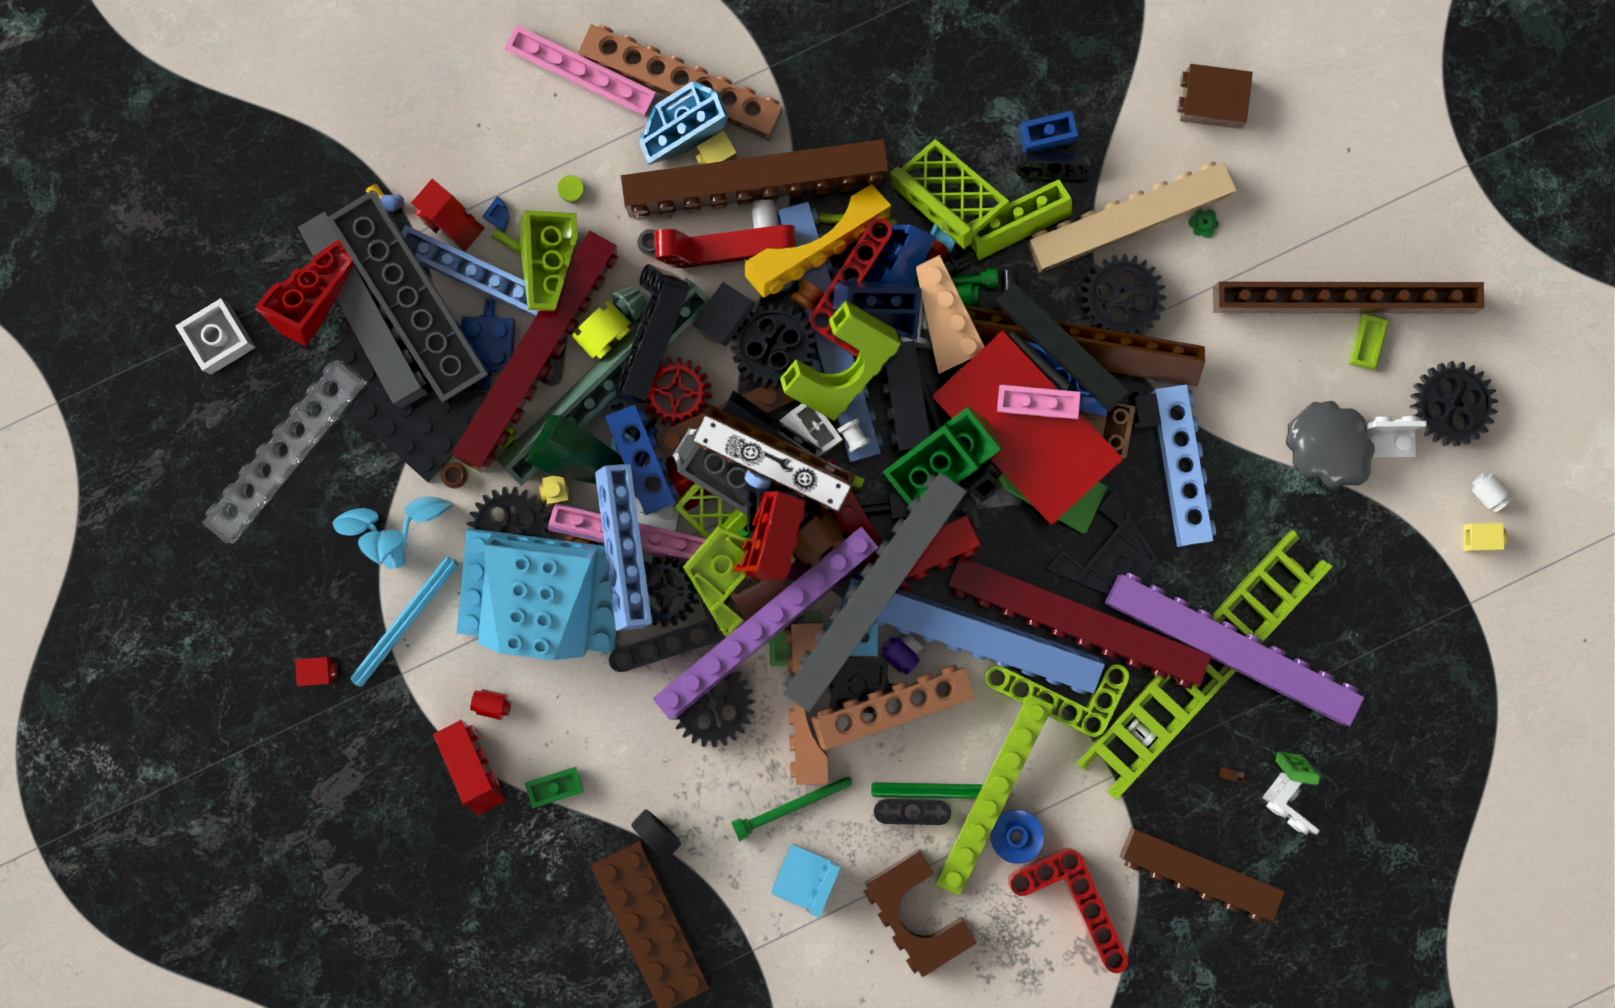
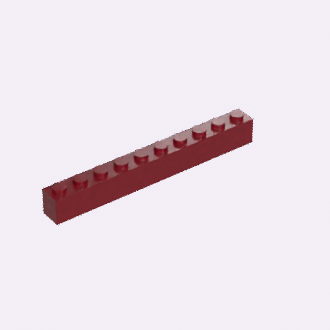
[452,230,619,473]
[948,556,1211,690]

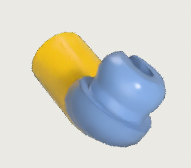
[366,184,405,212]

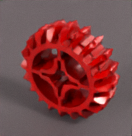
[644,357,712,427]

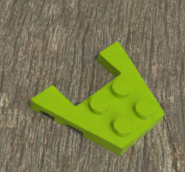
[683,526,796,638]

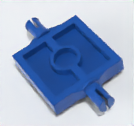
[461,299,515,389]

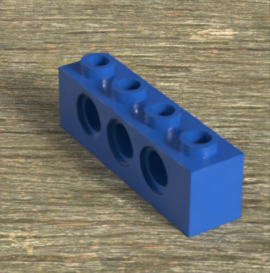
[605,404,678,515]

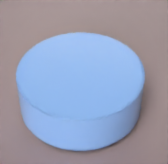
[745,469,773,489]

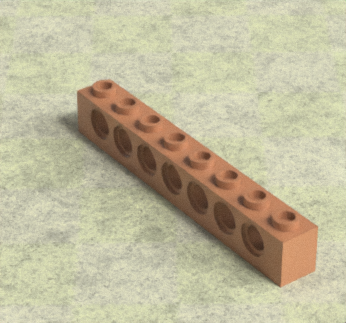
[578,24,782,141]

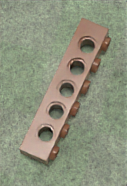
[811,664,975,750]

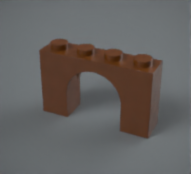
[863,849,977,978]

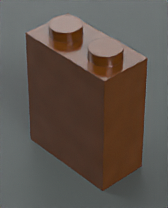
[1177,64,1253,129]

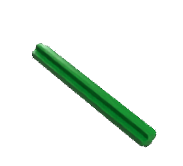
[871,782,983,799]

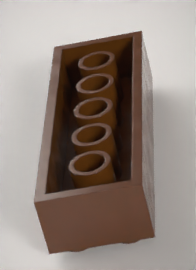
[591,839,711,1008]

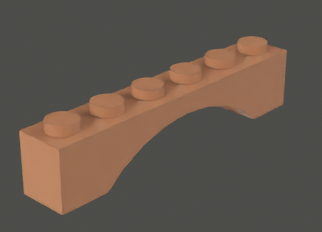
[786,622,828,785]

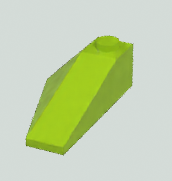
[519,210,578,311]

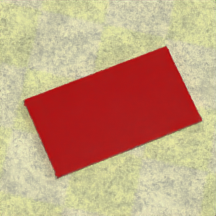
[932,331,1123,525]

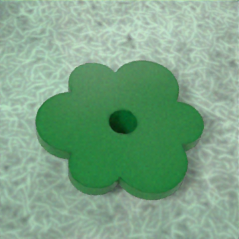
[1188,209,1219,238]

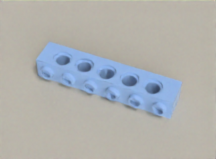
[402,225,540,317]
[1151,384,1216,547]
[595,464,652,631]

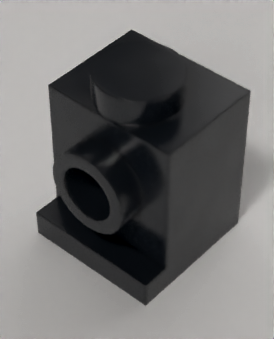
[1128,390,1161,431]

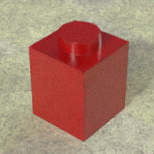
[295,657,338,686]

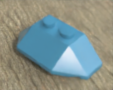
[639,81,728,164]

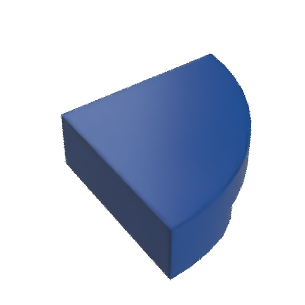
[482,196,509,233]

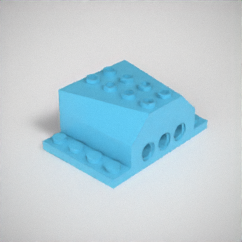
[457,528,617,660]

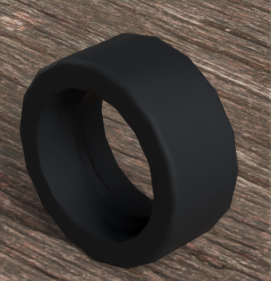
[631,809,681,859]

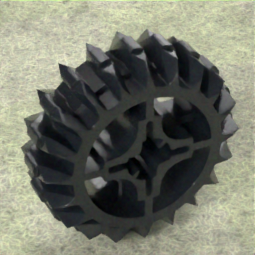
[644,555,700,627]

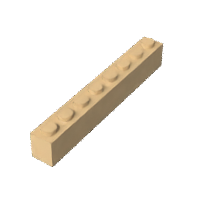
[1028,161,1236,273]

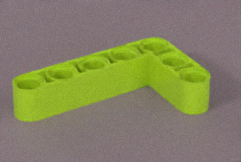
[984,665,1129,737]

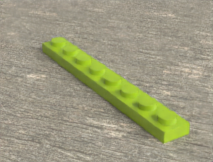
[935,692,1054,896]

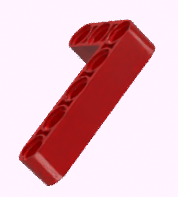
[810,218,892,358]
[654,225,796,268]
[1008,847,1128,974]

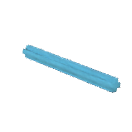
[350,556,458,687]

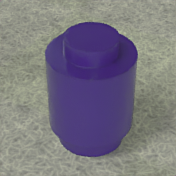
[881,636,920,675]

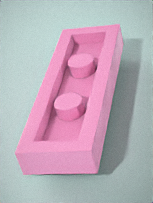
[997,385,1080,419]

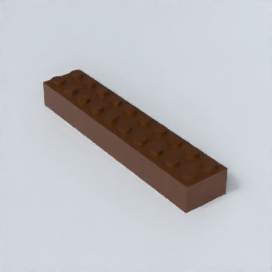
[621,139,888,220]

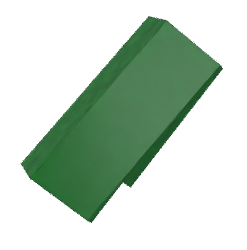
[883,406,1002,505]

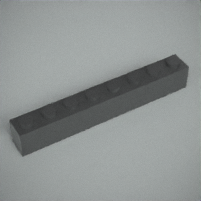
[298,212,428,409]

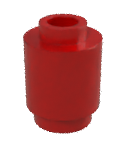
[470,689,512,720]

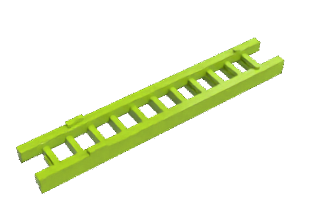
[1075,530,1333,800]

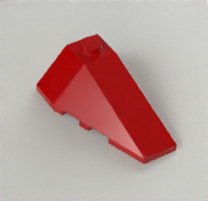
[255,240,355,346]

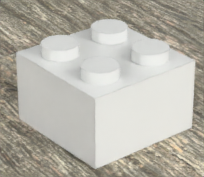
[176,298,256,375]

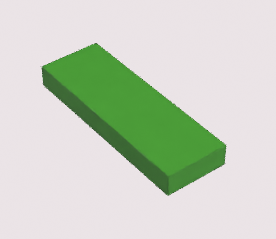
[1276,751,1320,785]

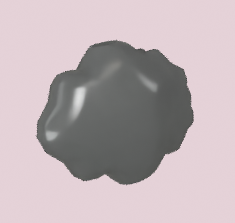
[1286,401,1375,488]

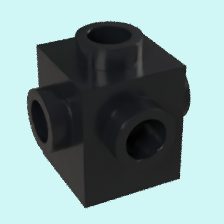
[960,459,1003,503]

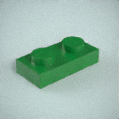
[525,766,584,808]

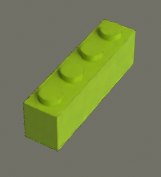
[967,180,1072,260]

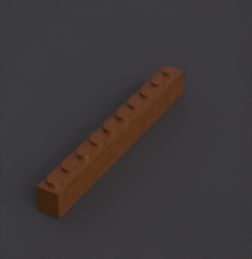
[1213,281,1484,313]
[965,305,1205,387]

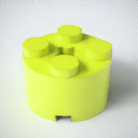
[571,300,631,359]

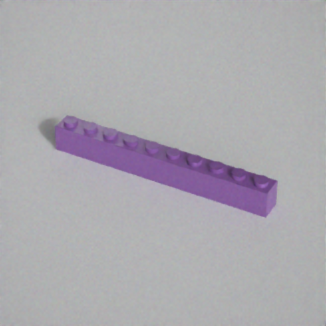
[653,527,879,720]
[1104,572,1364,726]

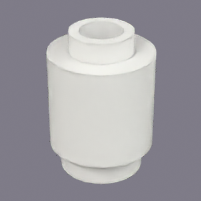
[751,200,780,228]
[1471,473,1511,513]

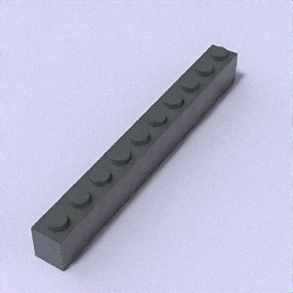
[783,472,967,712]

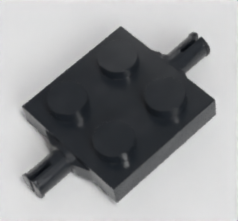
[828,657,894,714]

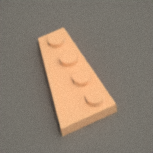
[916,255,985,374]

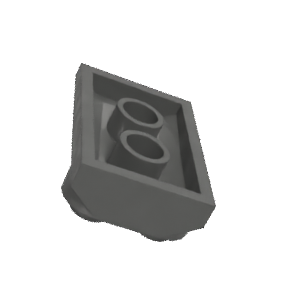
[673,429,749,514]

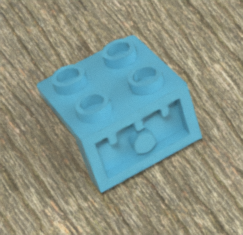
[771,844,841,918]

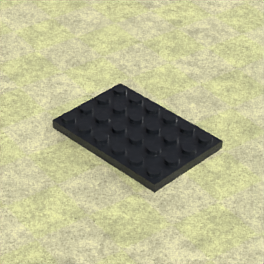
[312,319,488,483]

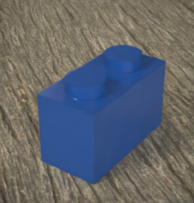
[1018,111,1078,153]

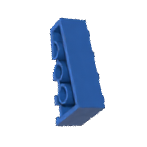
[865,224,936,285]

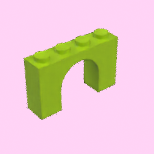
[780,301,901,421]

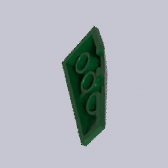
[525,415,624,485]

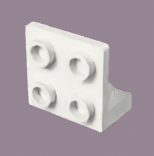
[1365,416,1427,458]
[1262,772,1320,835]

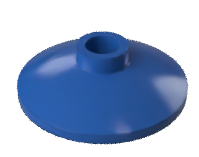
[990,810,1044,864]

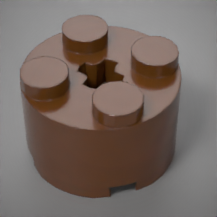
[793,506,845,567]

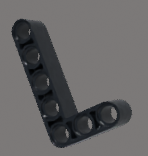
[615,264,689,404]
[609,595,729,672]

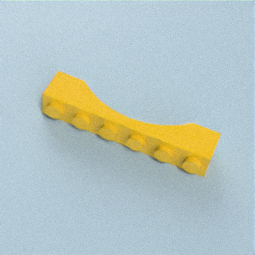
[745,184,891,298]

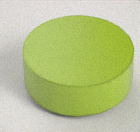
[557,175,584,203]

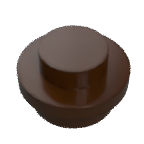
[441,462,468,489]

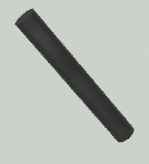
[1008,330,1072,391]

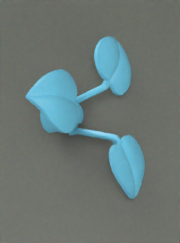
[332,496,453,569]

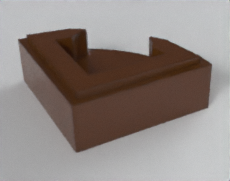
[1219,767,1247,783]

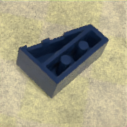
[833,282,922,341]

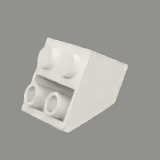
[780,403,842,458]

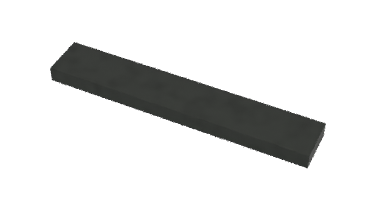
[995,283,1129,412]

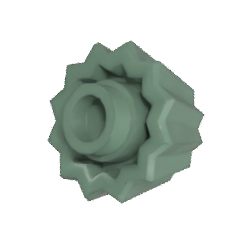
[612,286,647,323]

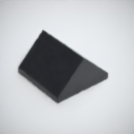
[693,282,756,347]

